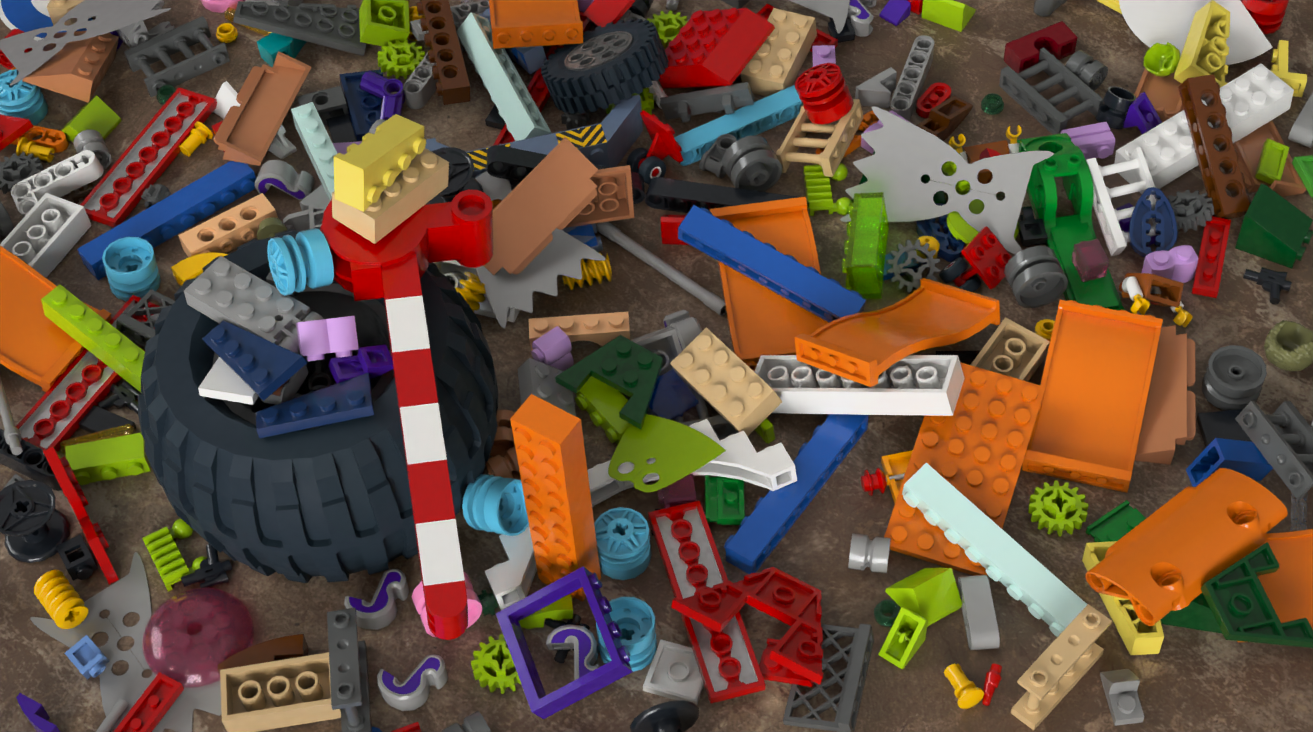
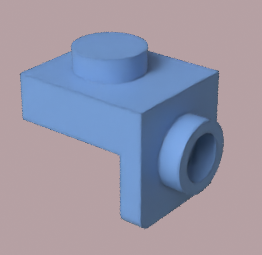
[64,635,109,680]

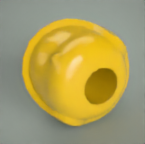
[915,236,940,259]

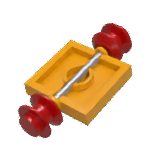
[861,450,913,503]

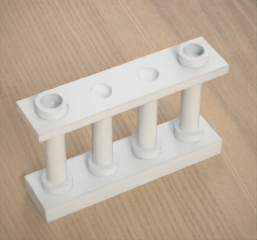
[1086,147,1159,256]

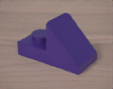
[1123,92,1163,135]

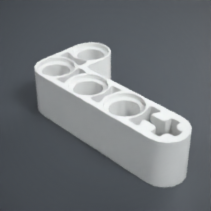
[11,150,104,218]

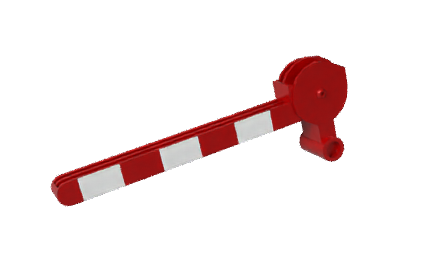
[320,189,493,640]

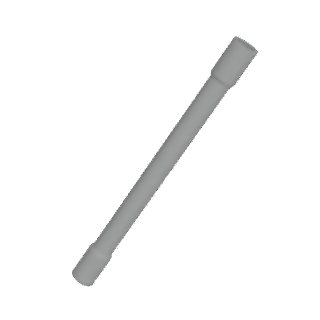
[596,222,726,316]

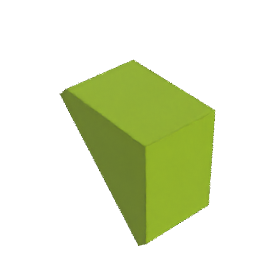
[878,606,928,669]

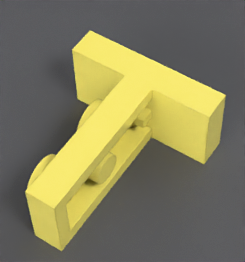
[1270,40,1307,97]

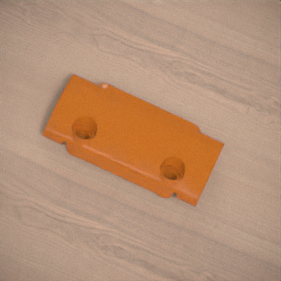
[1085,468,1288,626]

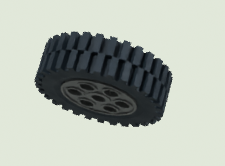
[541,19,669,114]

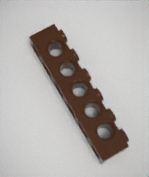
[416,0,470,105]
[1178,74,1251,219]

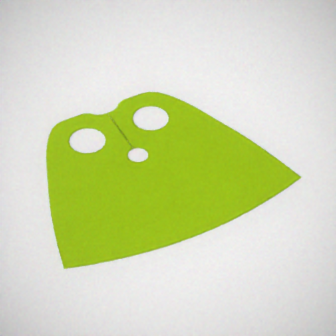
[608,414,726,493]

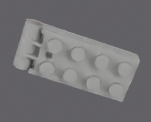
[184,256,323,355]
[518,358,576,416]

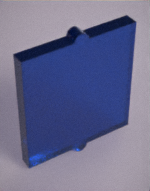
[649,369,699,420]

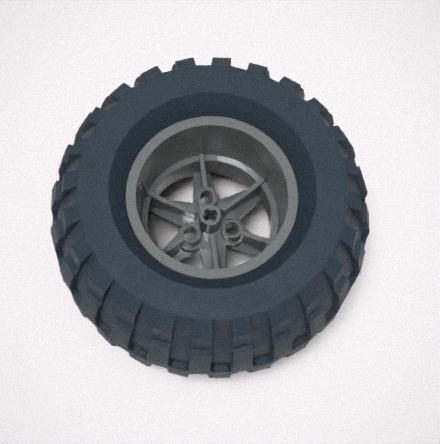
[138,227,498,583]

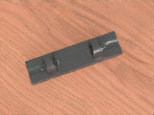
[660,82,754,122]

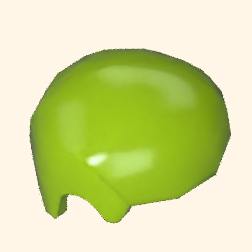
[1143,42,1180,77]

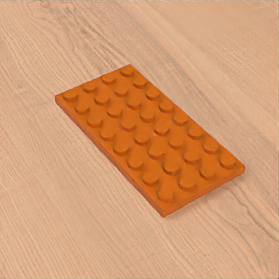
[884,362,1046,576]

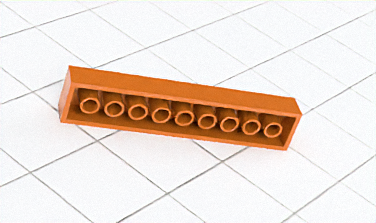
[510,394,601,602]

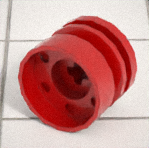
[1241,0,1289,34]
[795,63,854,125]

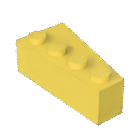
[1174,0,1230,88]
[333,114,426,212]
[1082,541,1164,655]

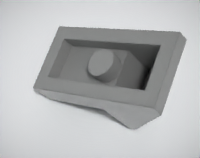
[855,67,897,108]
[1100,669,1144,726]

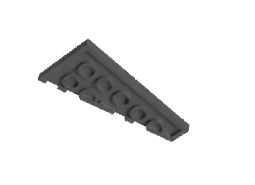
[233,1,367,56]

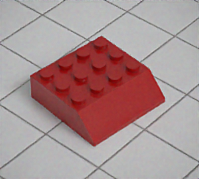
[658,8,775,88]

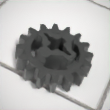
[0,152,44,196]
[1168,190,1214,232]
[886,239,940,293]

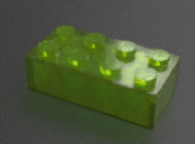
[842,192,889,299]

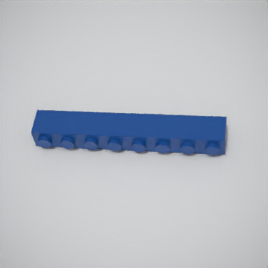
[77,161,256,280]
[678,205,866,323]
[724,414,869,574]

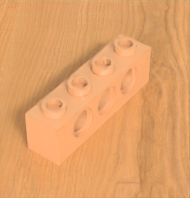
[178,193,278,257]

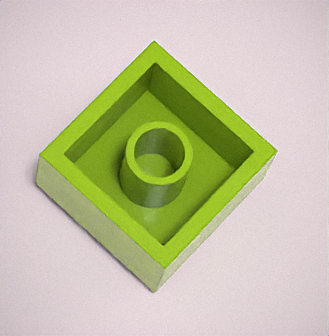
[359,0,410,47]

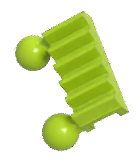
[803,163,854,216]
[142,518,207,592]

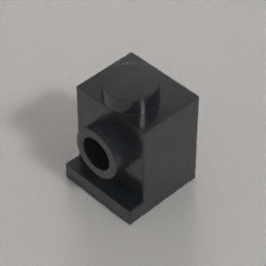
[55,534,98,581]

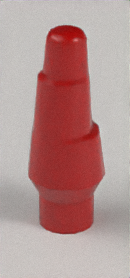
[982,664,1002,706]

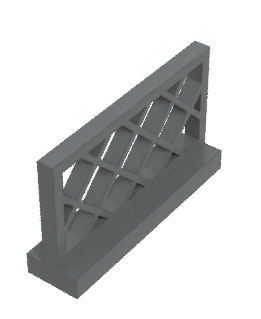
[116,289,175,350]
[783,624,874,732]

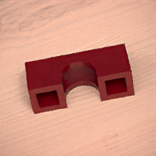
[1004,21,1078,73]

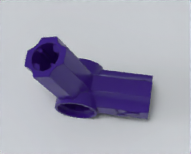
[360,71,405,120]

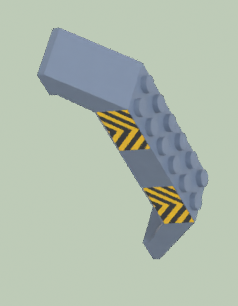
[425,95,643,190]

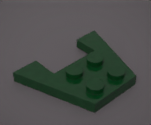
[555,335,663,429]
[1201,542,1313,648]

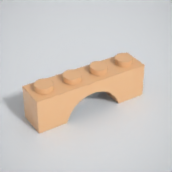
[529,312,631,351]

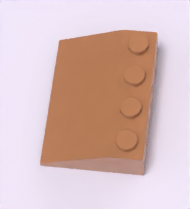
[22,31,119,103]
[565,165,634,228]

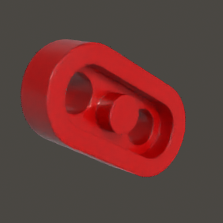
[916,82,951,118]

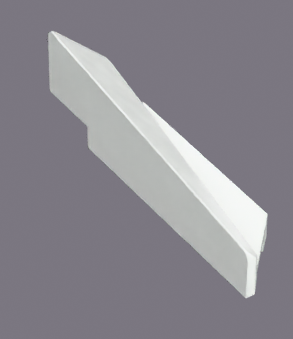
[213,81,297,159]

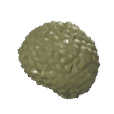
[1264,320,1313,372]

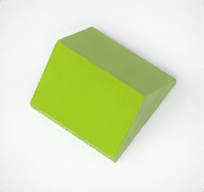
[922,0,976,32]
[61,95,122,142]
[885,568,962,627]

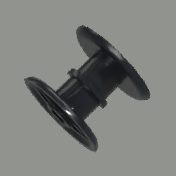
[426,147,484,205]
[0,480,70,563]
[630,700,699,732]

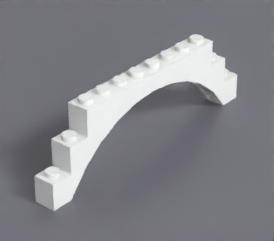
[485,419,797,610]

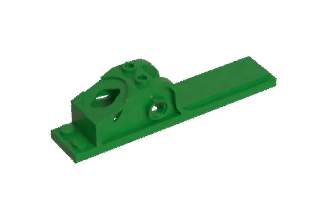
[1017,133,1124,310]

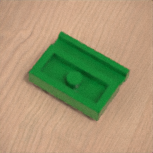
[705,475,745,525]
[1086,500,1146,542]

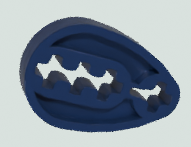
[1128,187,1177,257]
[916,203,965,262]

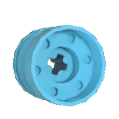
[0,69,48,125]
[267,228,334,296]
[102,237,161,301]
[462,474,529,536]
[594,507,651,580]
[596,597,657,672]

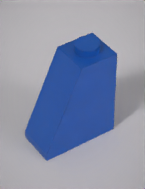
[1186,438,1273,487]

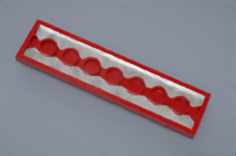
[80,87,217,228]
[16,295,160,452]
[648,500,766,704]

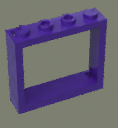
[496,566,633,719]

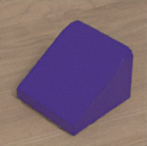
[879,0,911,26]

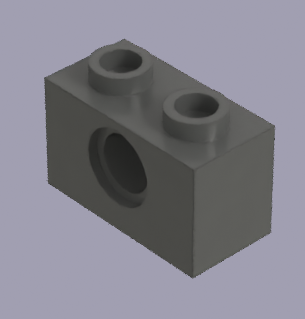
[297,86,350,126]

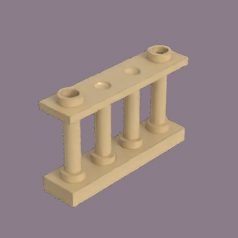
[776,99,864,177]
[1011,604,1112,730]

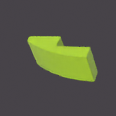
[519,595,573,629]

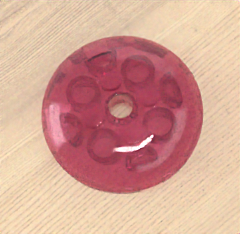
[142,588,254,688]

